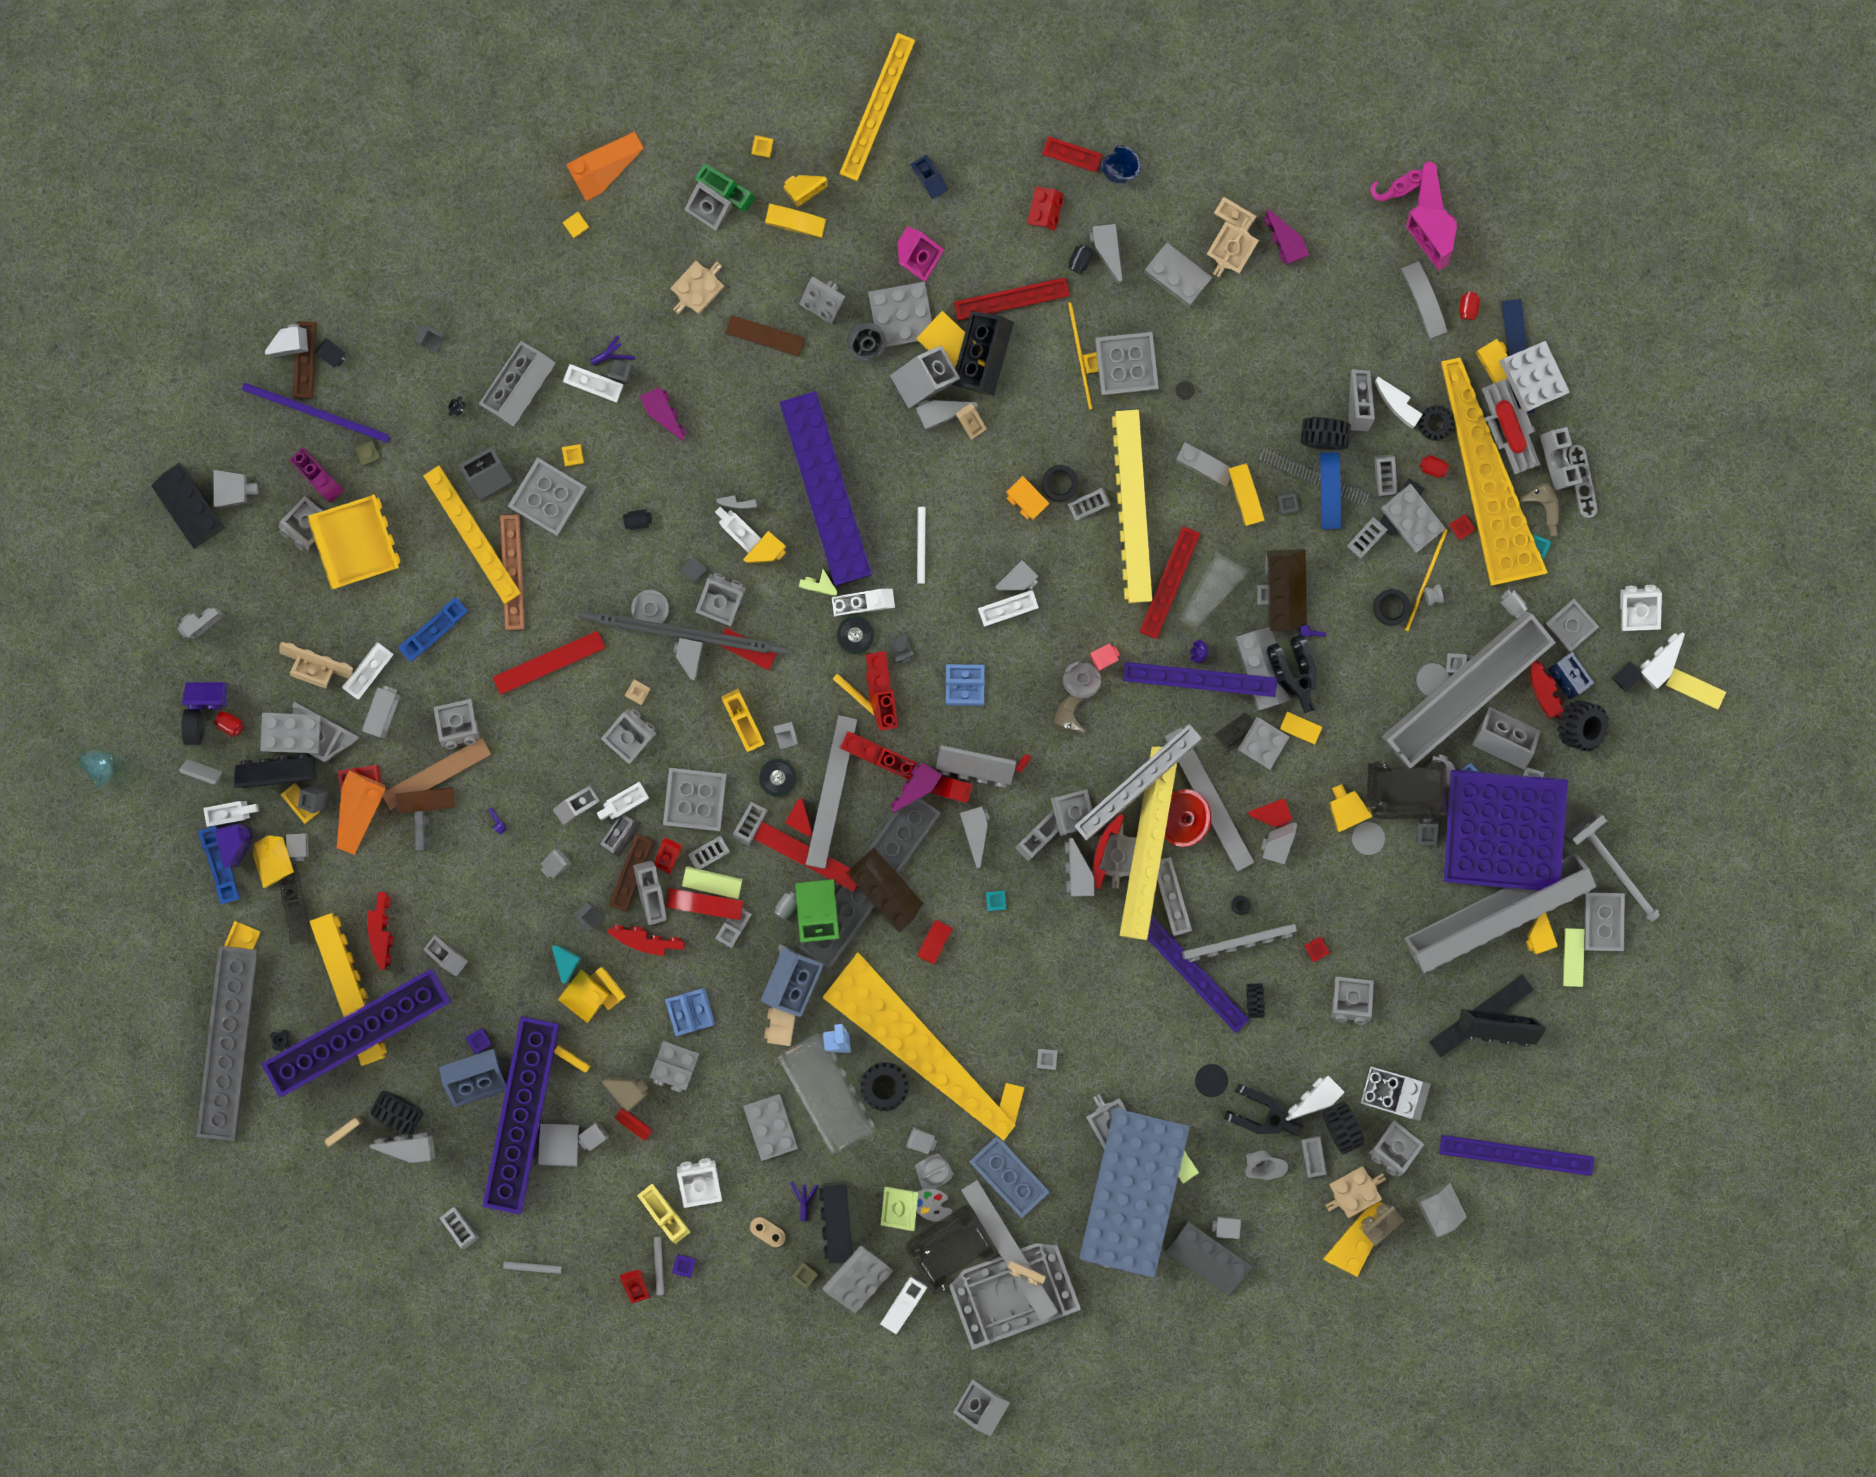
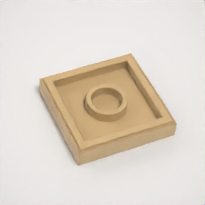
[325,1116,365,1147]

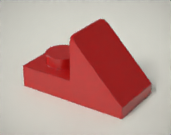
[654,837,682,874]
[620,1269,650,1304]

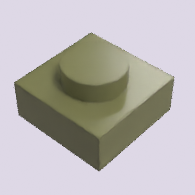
[355,441,381,466]
[791,1261,818,1289]

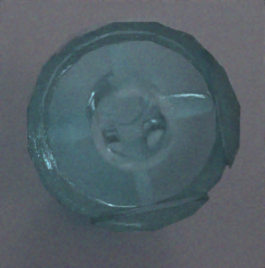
[77,749,114,788]

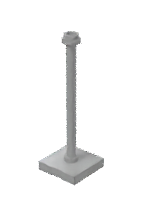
[1564,812,1660,922]

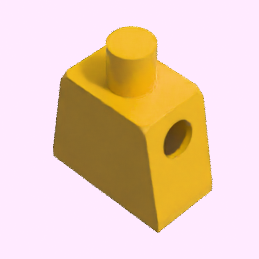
[1329,784,1372,832]

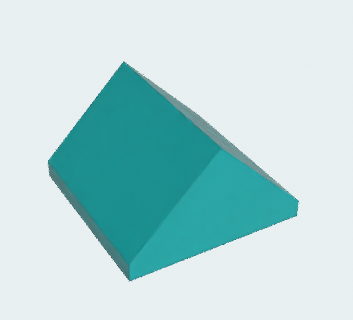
[552,945,582,983]

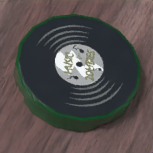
[836,616,874,654]
[759,759,797,797]

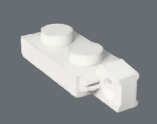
[715,507,761,553]
[597,782,649,821]
[203,801,259,827]

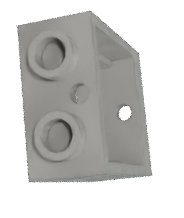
[362,686,401,739]

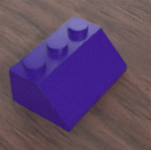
[214,824,253,868]

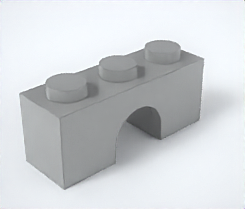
[1540,427,1583,491]

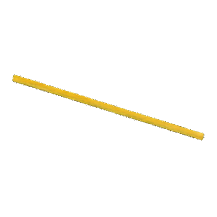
[1068,303,1093,410]
[1405,529,1448,631]

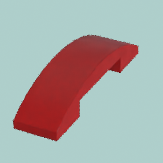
[1093,815,1125,889]
[665,888,744,920]

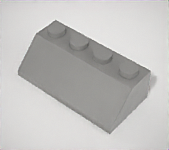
[479,341,556,427]
[1235,627,1294,711]

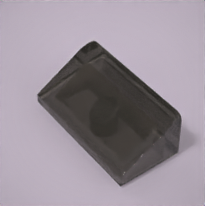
[1214,712,1254,753]

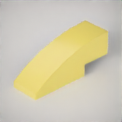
[637,1184,691,1244]

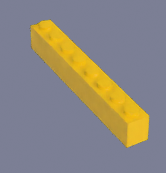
[309,913,387,1066]

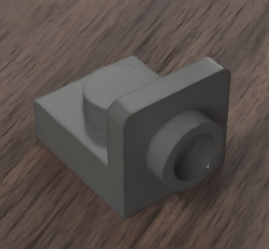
[888,634,914,665]
[1417,814,1439,845]

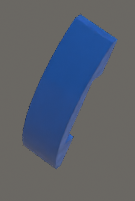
[1320,452,1341,529]
[398,597,468,662]
[197,826,240,904]

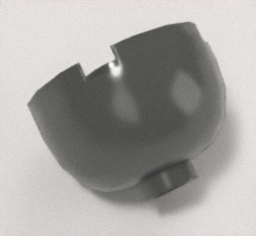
[847,322,886,361]

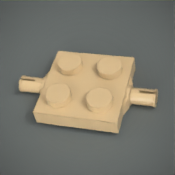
[1207,217,1259,278]
[670,261,724,315]
[1325,1166,1386,1219]

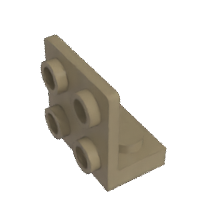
[1360,1202,1404,1246]

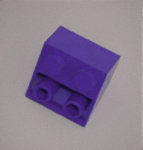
[182,682,227,710]

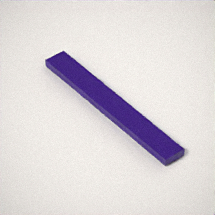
[241,383,390,443]
[1123,662,1278,697]
[1147,915,1249,1033]
[1439,1135,1594,1176]

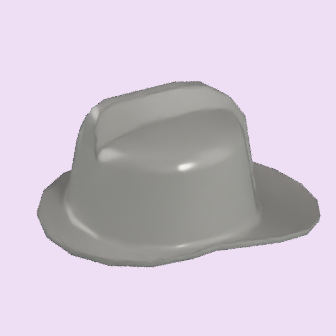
[1245,1150,1288,1180]
[915,1154,954,1189]

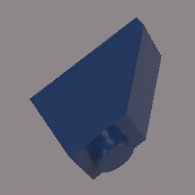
[910,155,948,199]

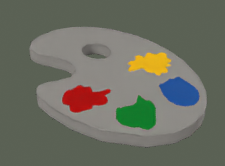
[916,1188,952,1222]

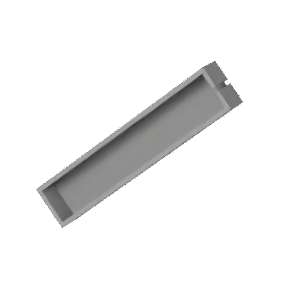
[1382,611,1556,769]
[1404,853,1597,973]

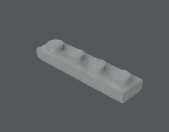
[1157,857,1192,936]

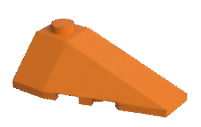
[566,132,644,202]
[337,770,386,855]

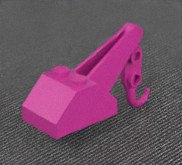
[1370,162,1457,271]

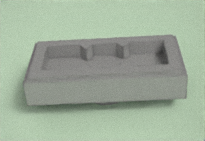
[1301,1136,1327,1178]

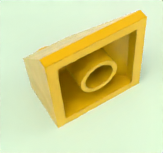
[783,175,828,207]
[252,835,294,888]
[558,969,611,1023]

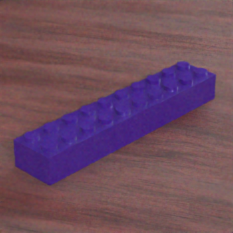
[780,391,872,587]
[261,968,452,1098]
[482,1016,561,1214]

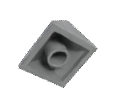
[684,181,732,231]

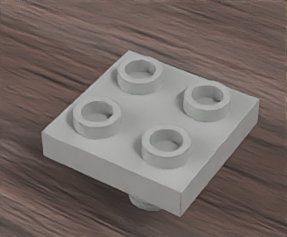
[799,277,845,324]

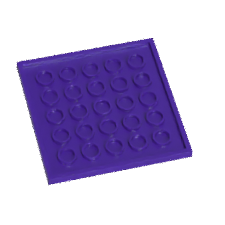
[1444,769,1568,890]

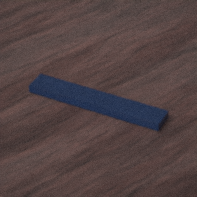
[1501,299,1535,414]

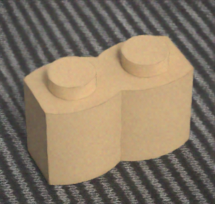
[764,1008,796,1046]

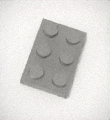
[1380,484,1446,553]
[260,713,321,754]
[1584,893,1625,951]
[743,1094,798,1161]

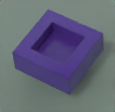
[466,1027,492,1054]
[672,1254,696,1278]

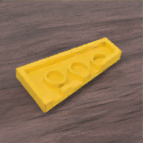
[1323,1202,1382,1277]

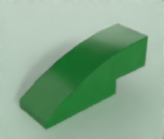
[694,163,756,213]

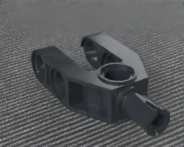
[1267,635,1317,714]
[1224,1084,1303,1137]

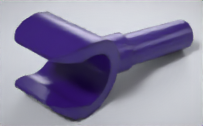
[1299,625,1326,637]
[488,808,506,834]

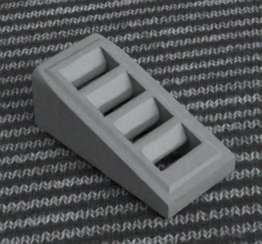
[1374,455,1398,496]
[1068,487,1112,521]
[1347,517,1388,558]
[733,802,768,846]
[688,836,730,869]
[440,1206,479,1250]

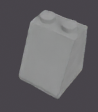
[890,345,960,408]
[1416,1182,1467,1238]

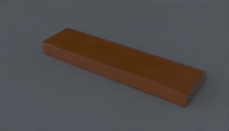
[726,315,804,357]
[293,321,317,399]
[609,834,654,912]

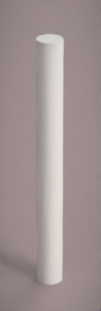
[917,507,925,584]

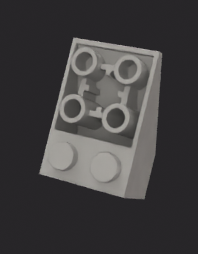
[1065,838,1094,896]
[1360,1067,1431,1121]
[370,1132,435,1163]

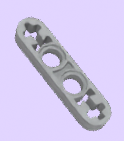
[1568,445,1597,518]

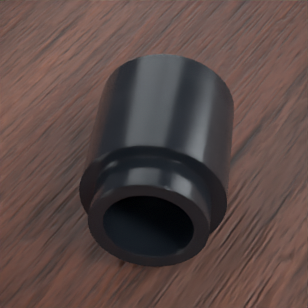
[1068,244,1093,274]
[623,509,652,530]

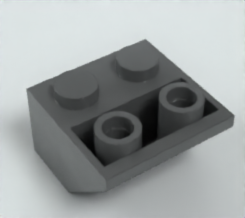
[458,446,513,500]

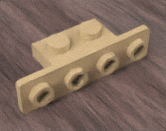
[279,642,353,689]

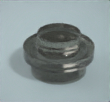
[1175,381,1195,400]

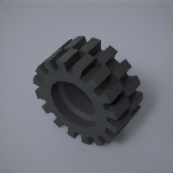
[1418,405,1454,441]
[1246,983,1265,1019]

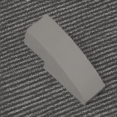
[1015,809,1059,861]
[633,861,667,925]

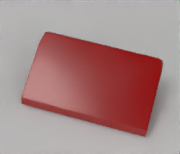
[615,1107,653,1141]

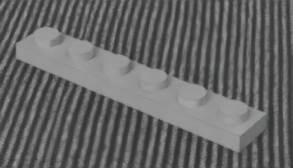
[1181,924,1297,962]

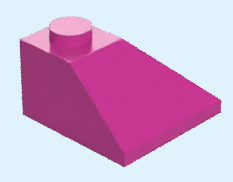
[897,226,944,282]

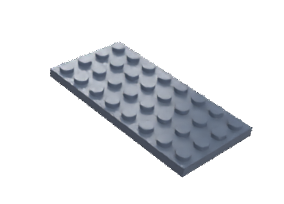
[1079,1108,1190,1278]

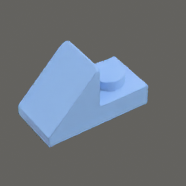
[823,1024,851,1053]

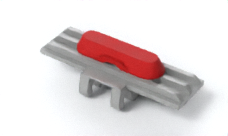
[1482,379,1540,474]

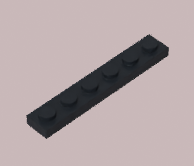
[1429,974,1534,1058]

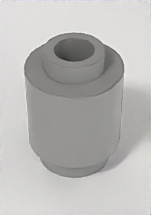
[1500,589,1528,618]
[774,891,797,921]

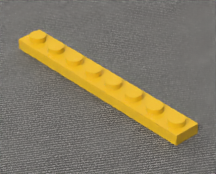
[840,33,915,181]
[423,465,522,604]

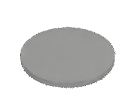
[1416,663,1449,696]
[1352,822,1385,855]

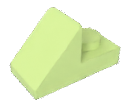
[799,569,837,596]

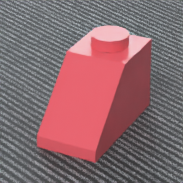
[1089,643,1120,672]

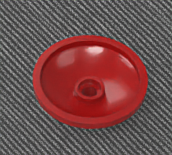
[1164,789,1212,847]

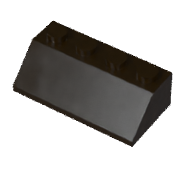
[1267,549,1307,631]
[846,848,923,933]

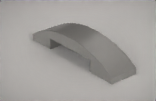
[1401,261,1447,339]

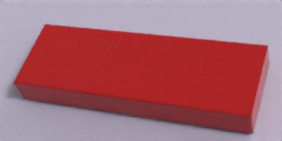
[1042,136,1103,173]
[717,628,777,671]

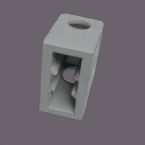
[213,470,258,508]

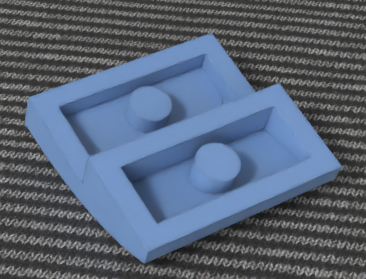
[946,664,985,706]
[665,988,715,1036]

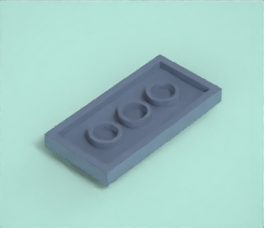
[969,1136,1050,1218]

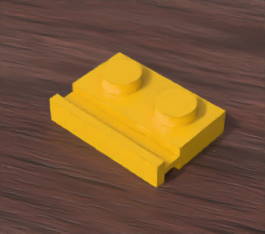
[224,921,261,949]

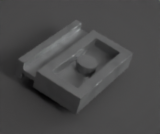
[415,811,430,850]

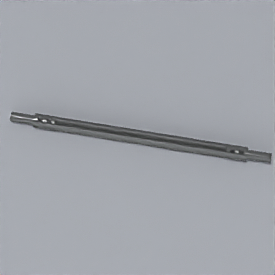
[579,611,788,655]

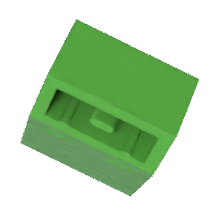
[795,879,840,942]

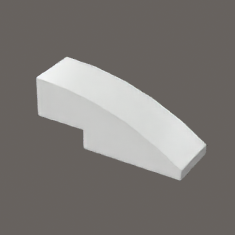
[1375,377,1422,429]

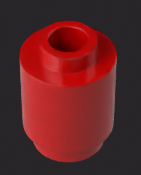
[1459,292,1480,321]
[1419,454,1449,478]
[214,711,244,737]

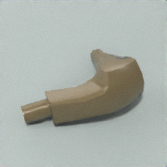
[1520,482,1559,536]
[1054,694,1086,735]

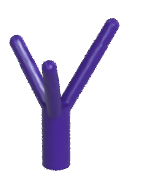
[590,336,635,366]
[790,1182,818,1221]

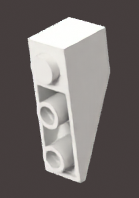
[832,589,895,616]
[1640,632,1685,689]
[1286,1076,1344,1121]
[880,1275,927,1334]

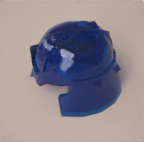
[1101,145,1141,184]

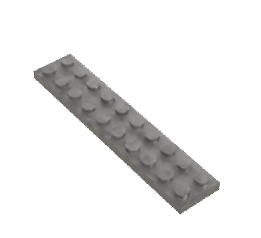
[196,945,258,1141]

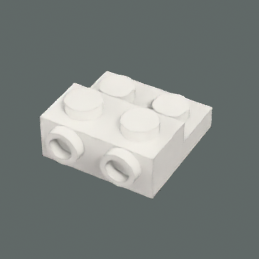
[1620,585,1662,631]
[677,1158,722,1208]

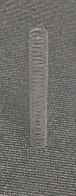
[1259,447,1369,506]

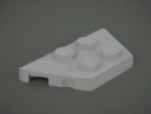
[292,702,360,762]

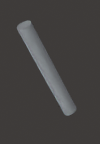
[654,1236,664,1295]
[503,1261,562,1274]

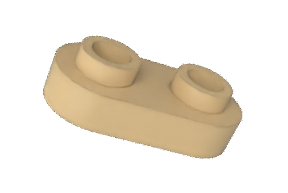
[750,1217,786,1247]

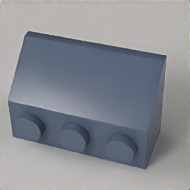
[760,947,824,1017]
[439,1049,507,1108]

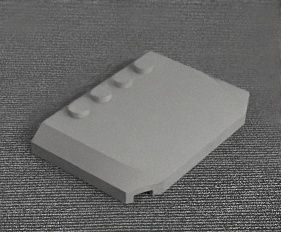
[949,1243,1081,1350]

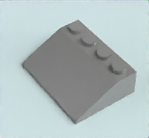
[936,745,1016,788]

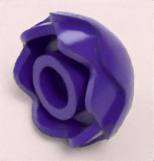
[1190,639,1208,664]

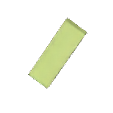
[682,867,743,899]
[1563,928,1585,987]

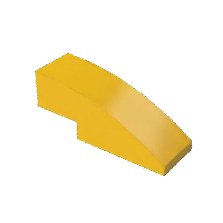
[765,203,826,238]
[1228,463,1264,526]
[721,689,764,752]

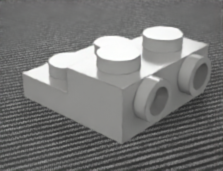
[278,496,323,552]
[695,573,746,626]
[177,607,225,639]
[434,699,480,749]
[601,708,657,764]
[1331,977,1374,1025]
[650,1041,700,1092]
[1369,1120,1424,1177]

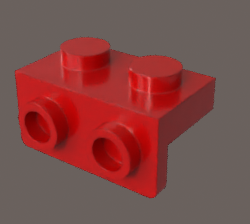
[1027,187,1064,231]

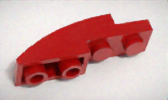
[865,651,898,731]
[1528,660,1564,720]
[839,731,918,780]
[368,892,394,970]
[608,925,685,956]

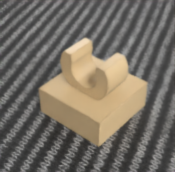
[625,679,651,705]

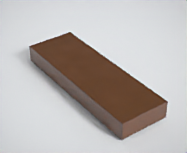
[396,787,455,814]

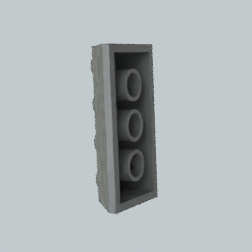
[1165,1221,1252,1296]

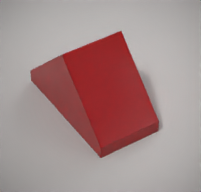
[785,798,812,836]

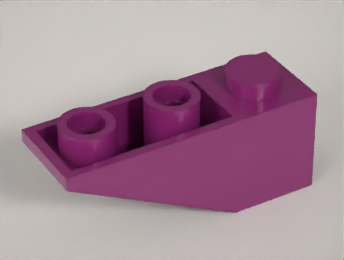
[1264,209,1309,266]
[640,387,687,442]
[289,447,344,504]
[890,762,942,813]

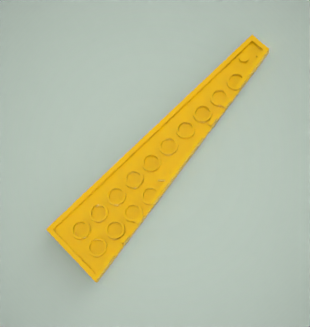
[1441,358,1547,586]
[822,952,1016,1140]

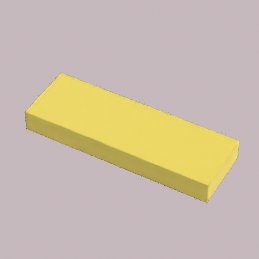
[1665,668,1726,710]

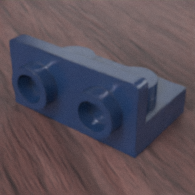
[1548,652,1594,700]

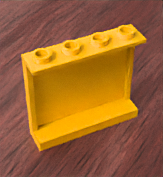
[307,495,401,590]

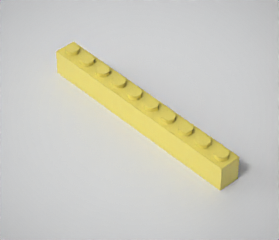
[1112,410,1152,604]
[1120,747,1177,940]

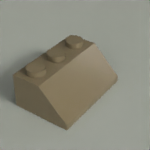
[602,1077,649,1112]

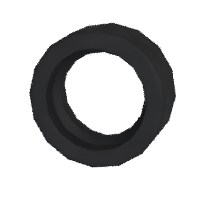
[1042,465,1078,502]
[1373,589,1411,626]
[182,709,203,745]

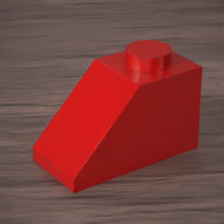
[930,776,972,803]
[1247,798,1292,828]

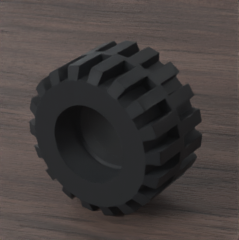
[1300,417,1351,450]
[1557,700,1609,752]
[860,1062,909,1111]
[370,1091,424,1135]
[1323,1101,1365,1155]

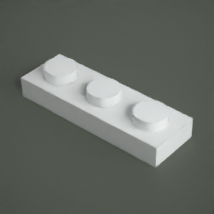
[563,364,624,403]
[978,590,1039,627]
[342,642,394,700]

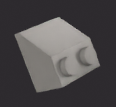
[953,1379,1010,1436]

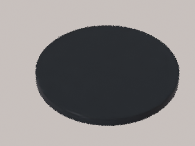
[1195,1064,1228,1097]

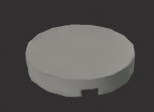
[631,590,669,624]
[1063,662,1101,698]

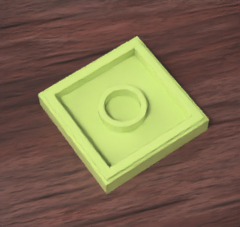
[880,1187,918,1231]

